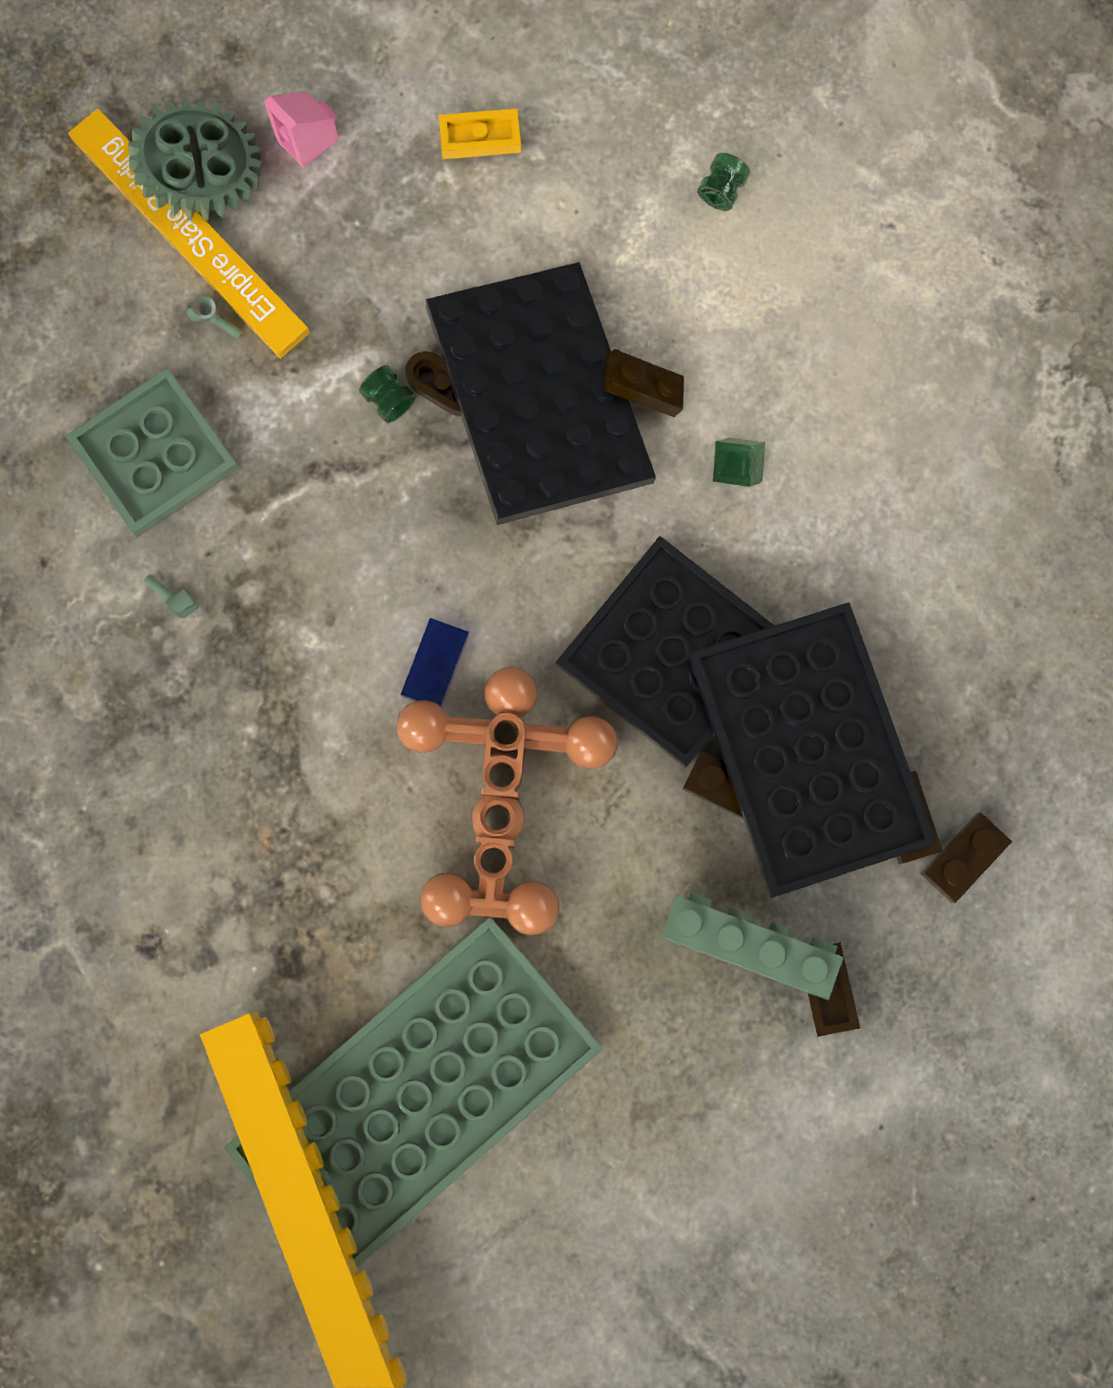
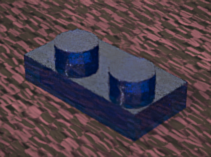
[400,618,470,708]

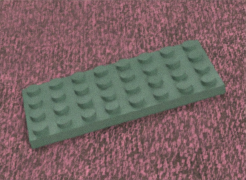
[224,917,603,1267]

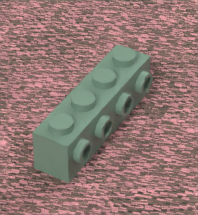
[661,892,843,1001]

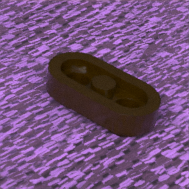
[405,351,461,416]

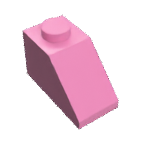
[264,91,339,169]

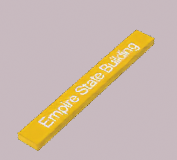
[68,108,310,359]

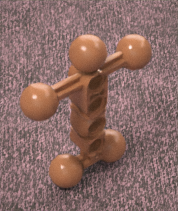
[396,667,618,936]

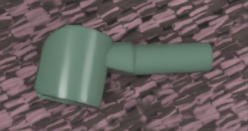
[186,295,243,340]
[144,575,198,618]

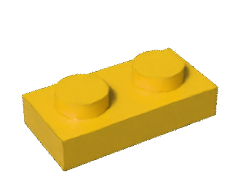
[439,108,521,159]

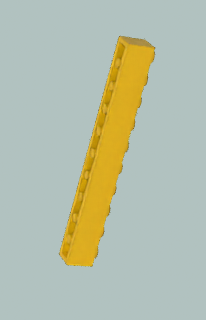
[200,1011,407,1388]

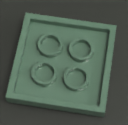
[65,368,239,537]

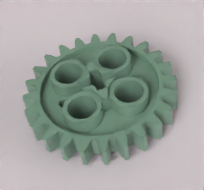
[128,97,261,221]

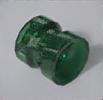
[697,153,751,211]
[359,365,416,423]

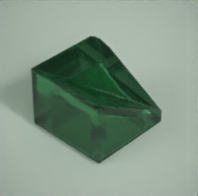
[713,438,765,487]

